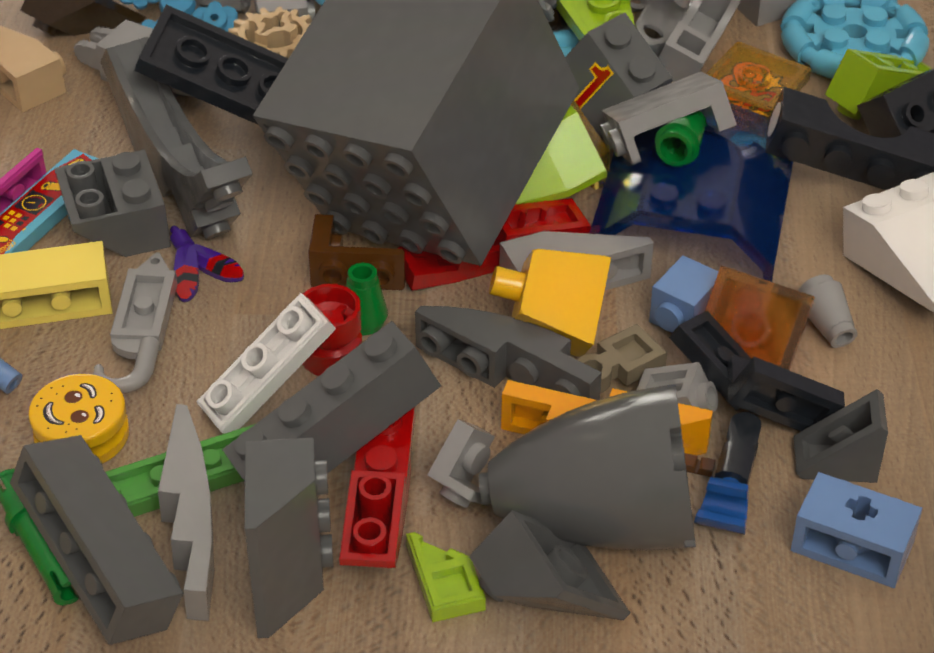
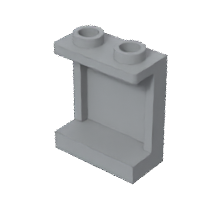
[599,72,737,165]

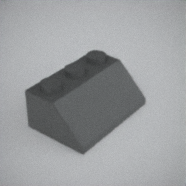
[244,438,334,639]

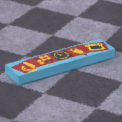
[0,149,99,254]

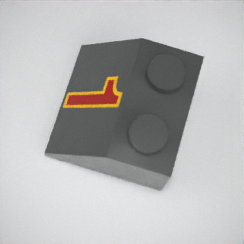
[565,12,673,140]

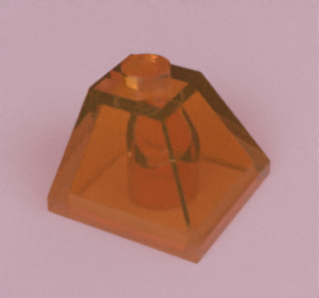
[705,265,816,370]

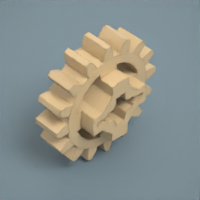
[228,7,311,58]

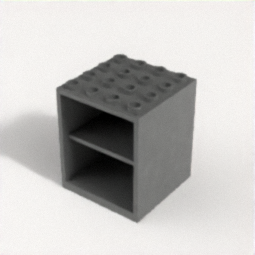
[253,0,580,266]

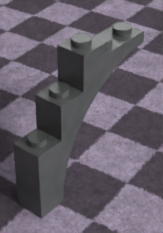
[100,37,253,240]

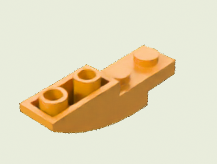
[501,380,713,456]

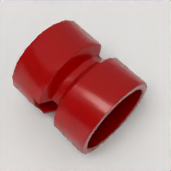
[302,284,362,376]

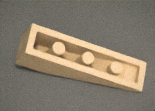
[0,25,66,113]

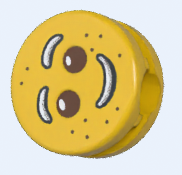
[29,374,129,464]

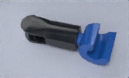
[694,412,762,535]

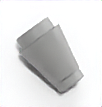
[798,274,858,348]

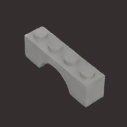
[658,0,741,82]

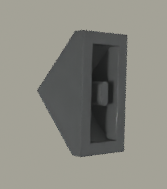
[794,389,888,483]

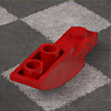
[339,407,415,568]

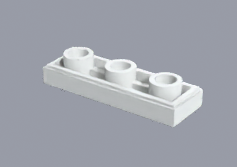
[196,293,336,434]

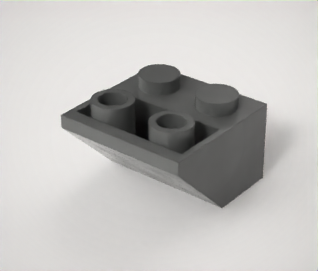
[54,149,171,257]

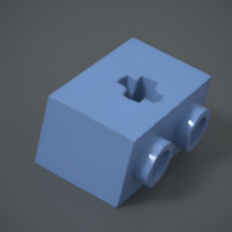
[791,472,923,589]

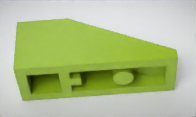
[825,49,933,120]

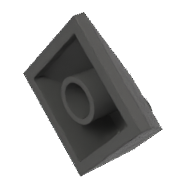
[469,510,631,620]

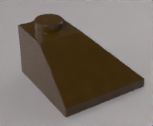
[20,0,146,36]

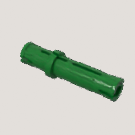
[0,469,79,605]

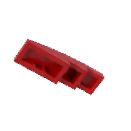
[397,198,591,290]

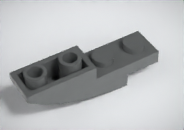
[415,306,602,400]

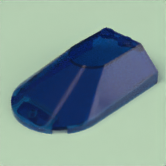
[589,104,793,287]

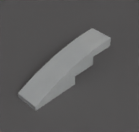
[158,404,214,621]

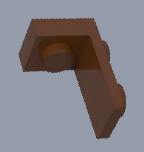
[308,214,405,290]

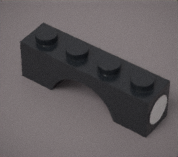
[765,87,934,190]

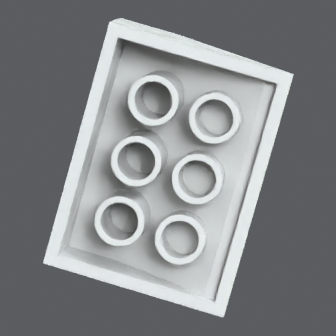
[843,172,934,313]

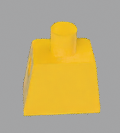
[489,249,611,357]

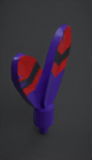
[170,226,244,302]

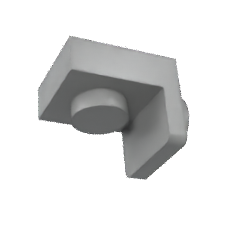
[637,362,718,412]
[427,419,495,508]

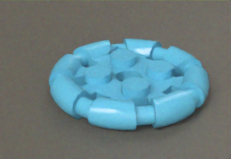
[780,0,929,79]

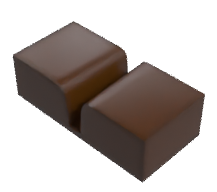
[684,453,716,477]

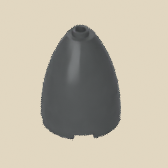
[479,384,696,551]

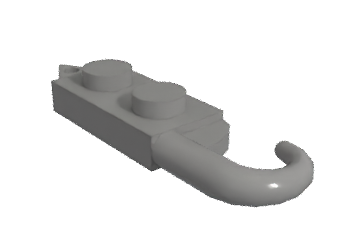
[93,252,178,393]

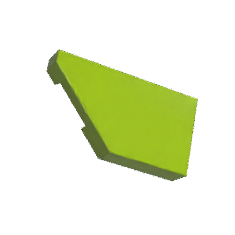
[406,532,486,623]

